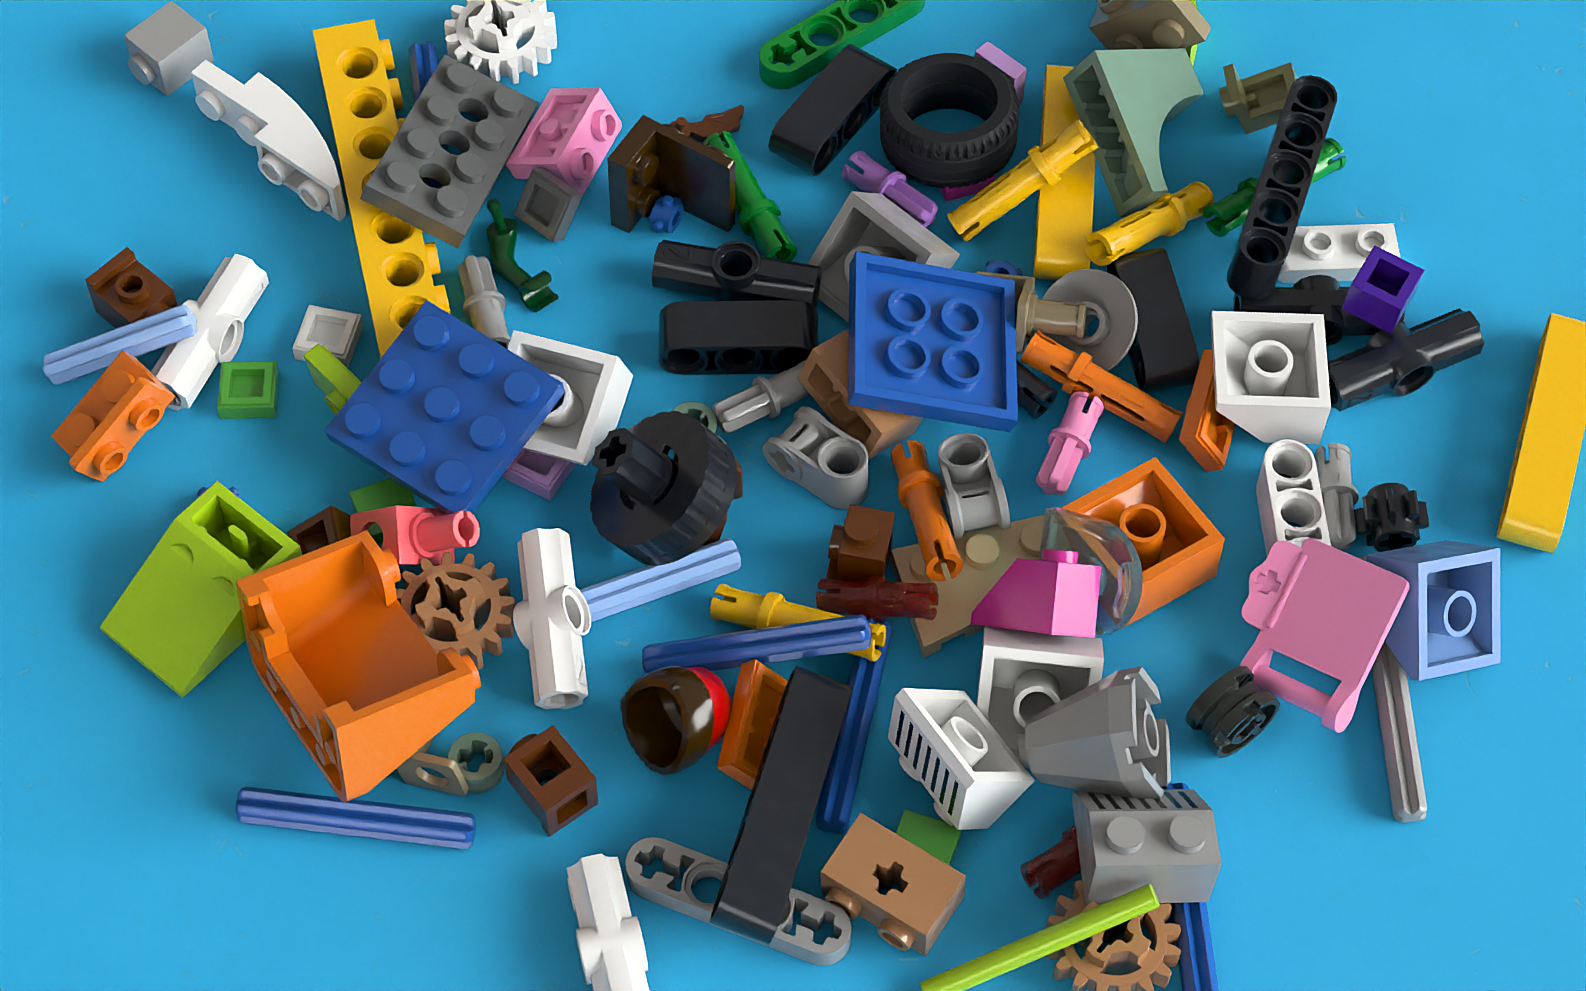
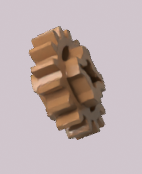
[396,552,515,670]
[1045,880,1181,991]

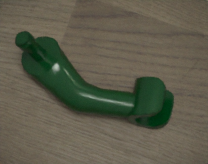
[486,199,559,312]

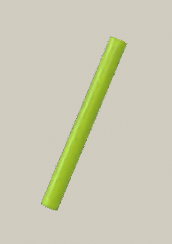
[920,883,1160,991]

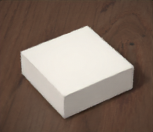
[292,305,364,369]

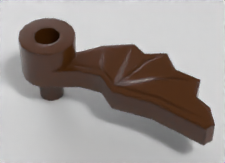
[669,105,744,142]

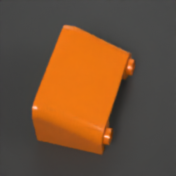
[236,530,481,803]

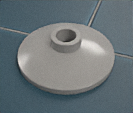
[1041,269,1138,371]

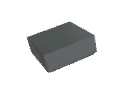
[513,167,583,242]

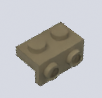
[1089,0,1211,50]

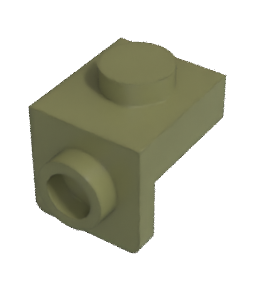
[1219,62,1298,134]

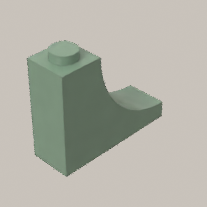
[1063,48,1204,218]

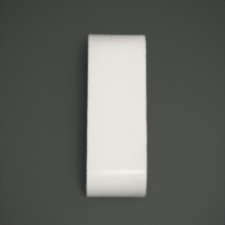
[1256,439,1331,556]

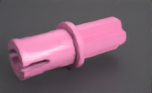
[1036,391,1104,496]

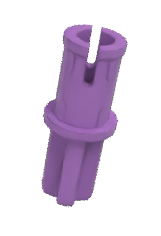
[842,151,938,228]

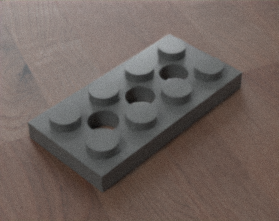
[360,54,538,249]

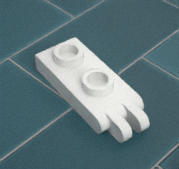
[1278,223,1401,283]

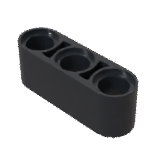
[768,44,897,176]
[1107,248,1200,392]
[659,300,819,375]

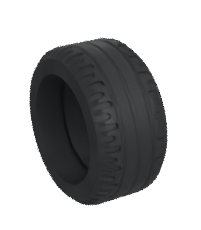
[880,53,1019,188]

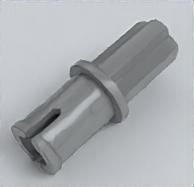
[458,255,510,349]
[712,361,810,433]
[1314,443,1359,551]

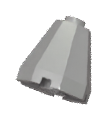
[1018,666,1171,799]

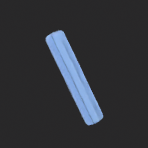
[43,305,197,385]
[580,538,741,622]

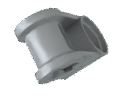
[762,406,869,510]
[938,433,1011,540]

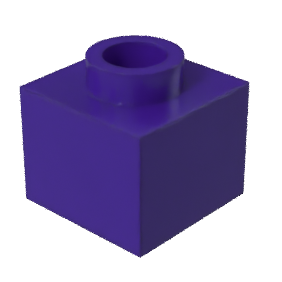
[1341,245,1425,334]

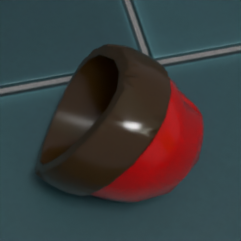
[620,666,732,775]

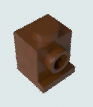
[85,247,178,328]
[825,504,895,597]
[503,725,598,837]

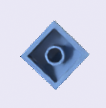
[1366,540,1500,681]

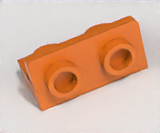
[51,350,176,482]

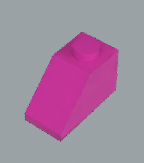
[970,549,1101,638]

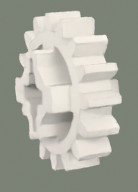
[444,0,557,84]

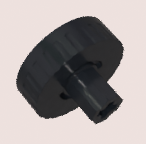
[590,411,737,565]

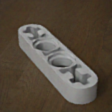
[625,837,852,966]

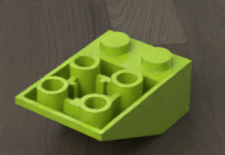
[100,481,302,698]

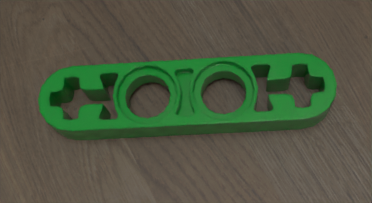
[759,0,925,89]

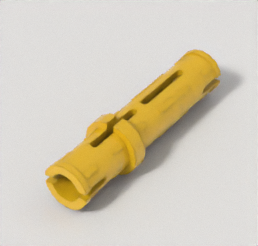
[947,119,1098,242]
[1085,181,1214,266]
[710,583,886,662]

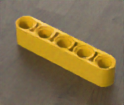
[1033,65,1095,281]
[1496,313,1586,554]

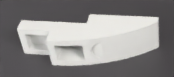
[191,60,347,222]

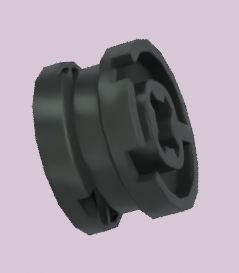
[1185,666,1280,758]

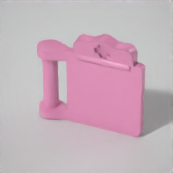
[1239,538,1410,733]

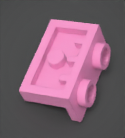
[506,88,622,195]

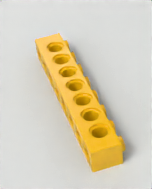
[312,19,450,359]

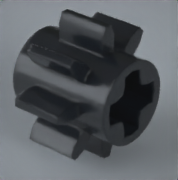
[1354,483,1429,552]

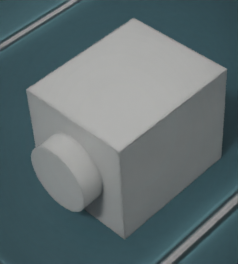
[124,1,214,96]

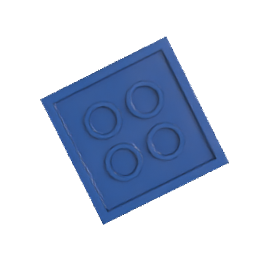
[848,251,1018,432]
[324,300,565,515]

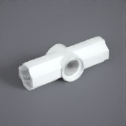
[151,253,269,411]
[513,528,591,710]
[566,853,651,991]

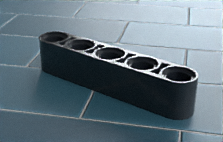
[1226,75,1337,300]
[709,665,852,945]

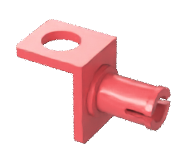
[350,506,480,566]

